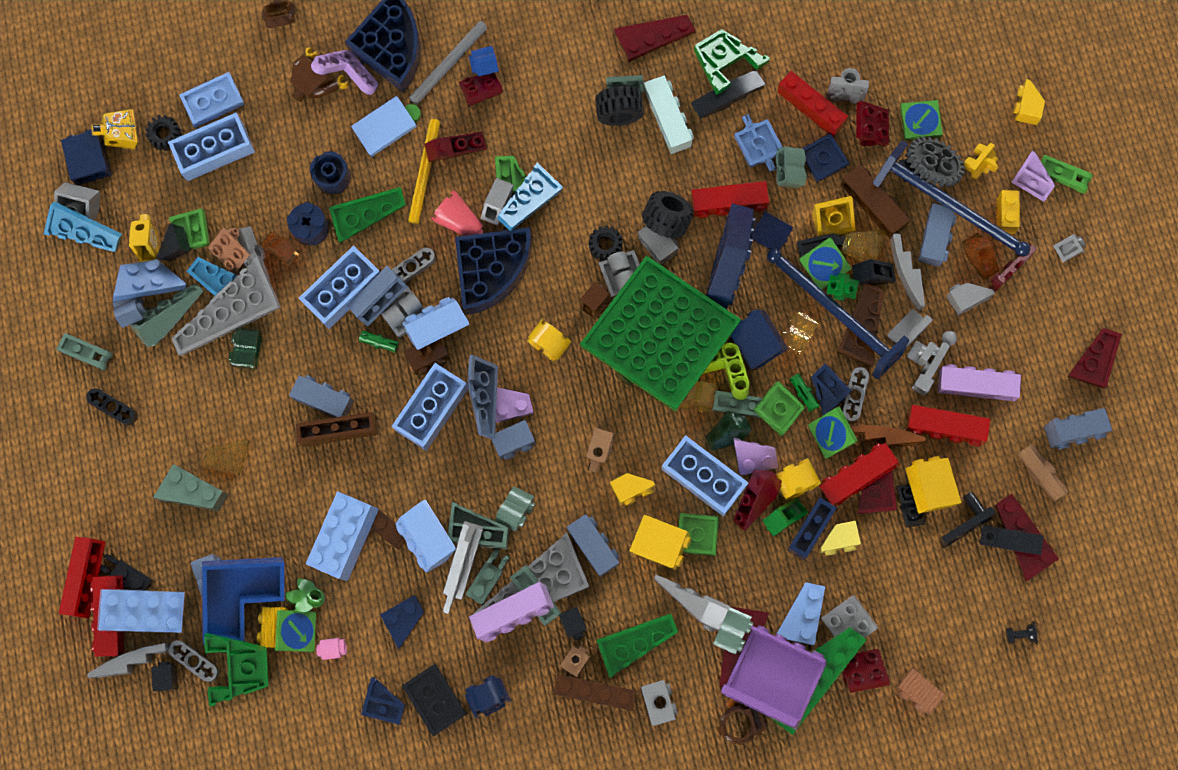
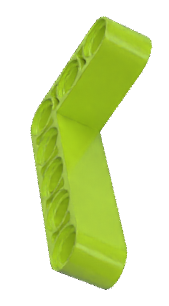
[703,343,749,400]

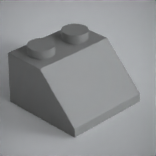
[54,182,100,221]

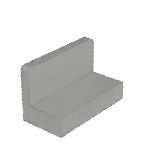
[887,309,932,348]

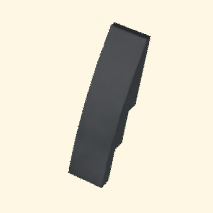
[691,70,766,119]

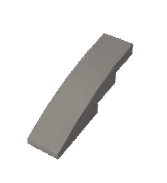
[890,234,925,311]
[87,643,170,678]

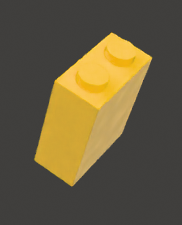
[905,456,962,514]
[630,515,691,570]

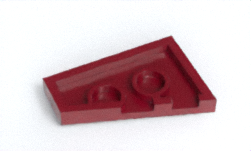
[989,244,1037,292]
[1067,328,1122,389]
[857,471,897,515]

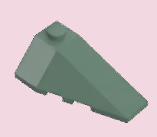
[129,284,203,347]

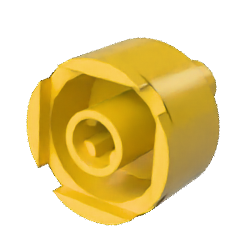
[527,319,572,362]
[776,458,821,500]

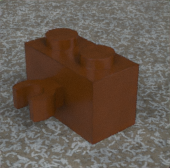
[580,282,610,320]
[404,339,450,375]

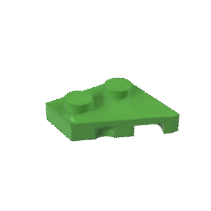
[495,156,526,194]
[169,208,210,250]

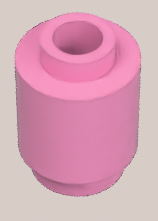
[316,638,347,660]

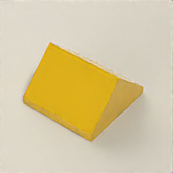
[812,196,856,236]

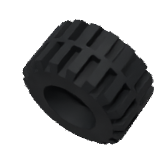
[595,86,644,126]
[642,191,694,238]

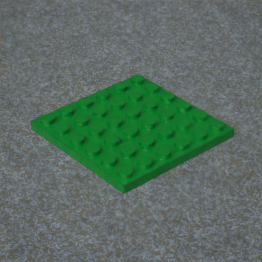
[580,255,741,412]

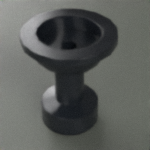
[1006,621,1038,645]

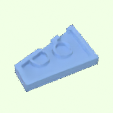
[775,583,825,646]

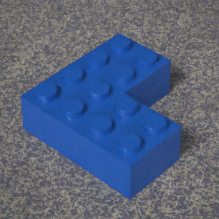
[201,557,284,645]

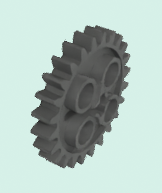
[906,136,965,188]

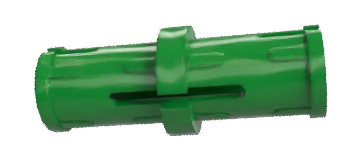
[359,330,399,353]
[789,373,820,412]

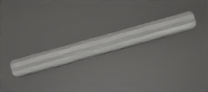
[409,21,487,105]

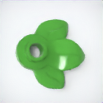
[285,578,325,613]

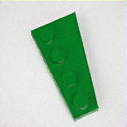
[329,187,406,243]
[596,613,678,678]

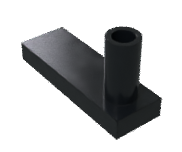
[940,491,996,548]
[980,525,1044,555]

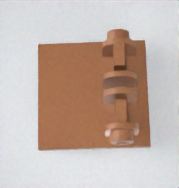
[208,228,250,274]

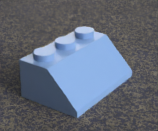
[402,297,469,350]
[396,500,456,573]

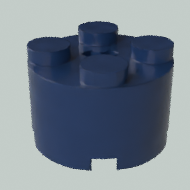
[310,151,351,194]
[287,202,329,246]
[465,675,512,719]

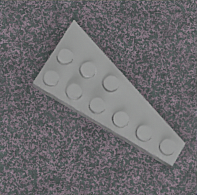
[172,256,281,356]
[472,533,589,615]

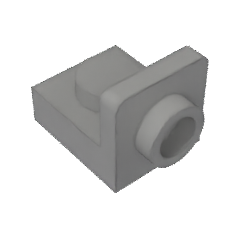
[1054,234,1086,262]
[907,341,937,366]

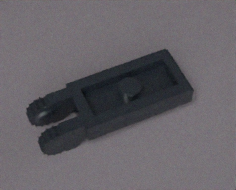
[100,554,154,591]

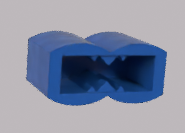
[469,46,499,77]

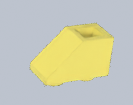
[819,521,861,556]

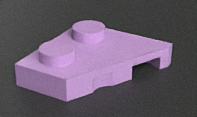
[496,387,534,423]
[733,438,778,475]

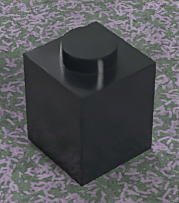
[151,662,178,692]

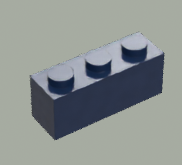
[787,498,837,560]

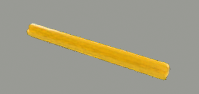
[408,119,440,224]

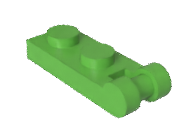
[1041,155,1093,193]

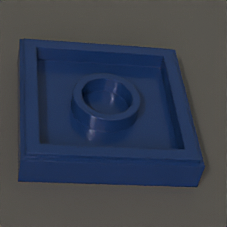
[802,133,850,183]

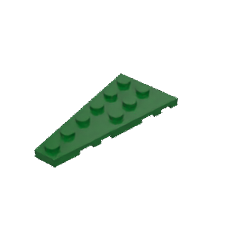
[771,627,866,735]

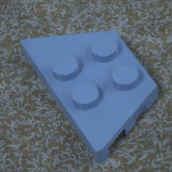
[113,259,186,301]

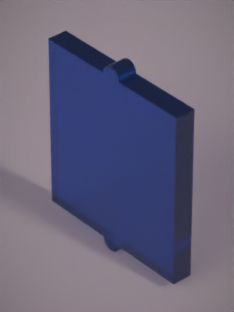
[752,212,793,251]

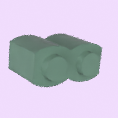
[776,146,807,188]
[495,486,535,532]
[713,607,753,654]

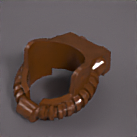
[262,0,296,28]
[717,705,768,745]

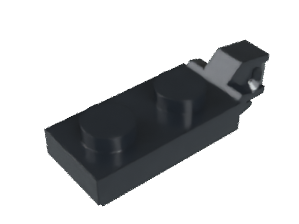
[796,233,851,257]

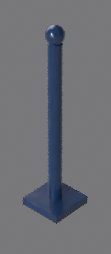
[873,141,1030,256]
[767,249,909,379]

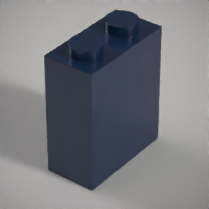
[61,130,112,186]
[731,309,788,370]

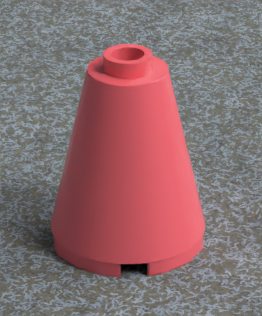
[431,190,484,236]

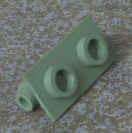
[606,75,644,93]

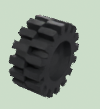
[145,115,182,151]
[589,225,623,261]

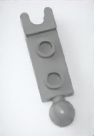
[912,331,957,396]

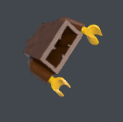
[290,47,349,102]

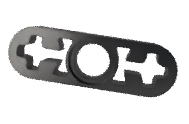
[86,388,137,426]

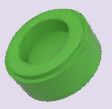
[405,104,421,123]

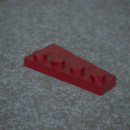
[614,15,695,62]
[994,494,1059,582]
[719,607,769,687]

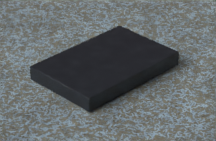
[402,664,467,737]

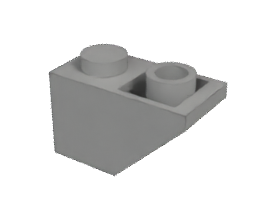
[481,178,514,226]

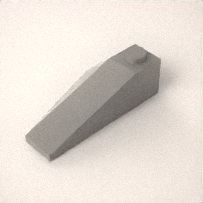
[654,575,730,632]

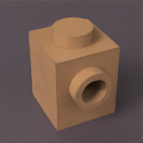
[560,645,590,678]

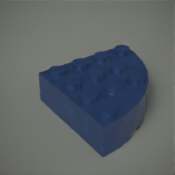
[345,0,421,93]
[706,203,756,309]
[455,227,532,315]

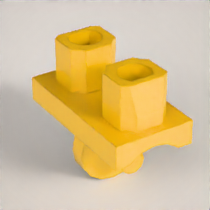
[964,143,998,180]

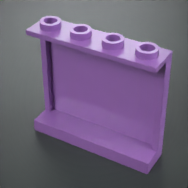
[721,625,827,730]

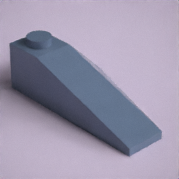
[467,355,498,439]

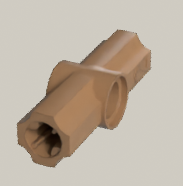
[1017,444,1068,502]

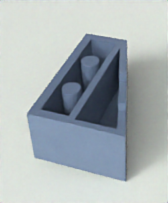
[1044,408,1112,450]

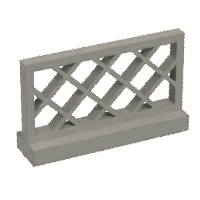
[443,521,483,614]

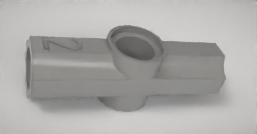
[237,227,270,279]

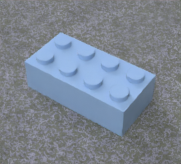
[168,113,255,181]
[299,246,380,329]
[391,363,469,451]
[662,435,748,517]
[306,491,379,581]
[97,589,184,633]

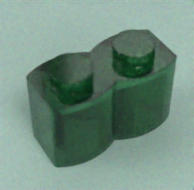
[229,328,262,370]

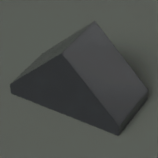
[156,223,191,261]

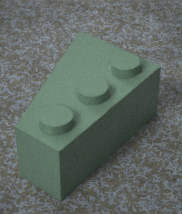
[153,464,228,511]
[448,502,510,550]

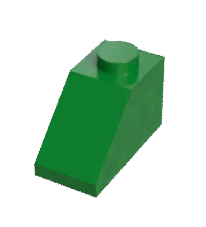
[762,497,808,537]

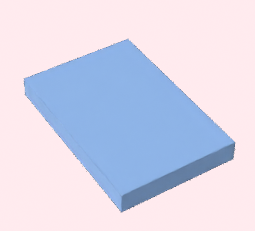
[180,72,245,127]
[351,96,417,157]

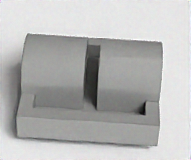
[827,68,869,104]
[599,250,640,298]
[381,287,424,338]
[821,595,879,638]

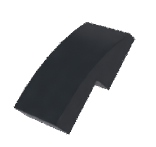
[897,484,926,528]

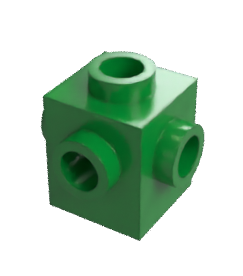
[826,273,859,301]

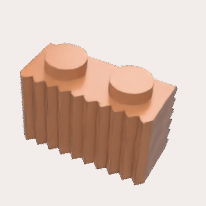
[896,669,945,714]

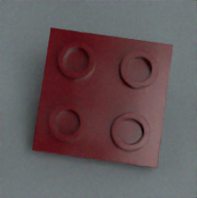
[458,73,503,107]
[856,101,889,147]
[842,649,890,693]

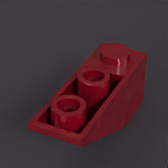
[424,131,486,162]
[733,470,782,531]

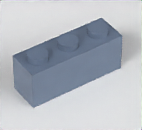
[918,203,957,267]
[347,266,408,326]
[289,375,354,418]
[567,514,620,578]

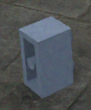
[492,420,536,460]

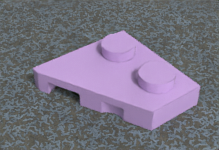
[1012,150,1055,202]

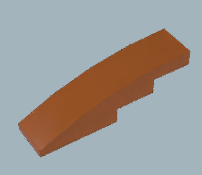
[850,425,926,448]

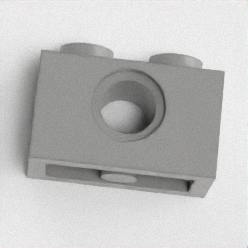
[641,680,678,726]

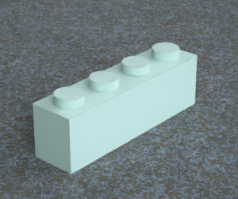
[644,75,694,154]

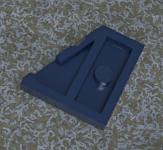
[811,363,853,415]
[380,595,425,648]
[361,677,406,725]

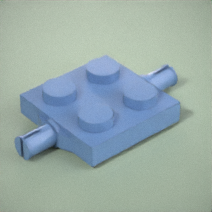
[734,114,782,172]

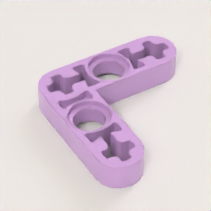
[311,50,378,95]

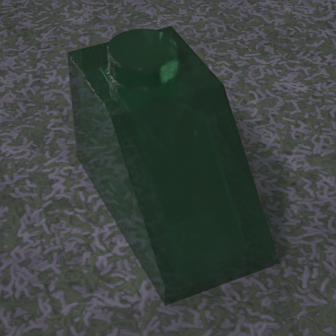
[706,411,752,451]

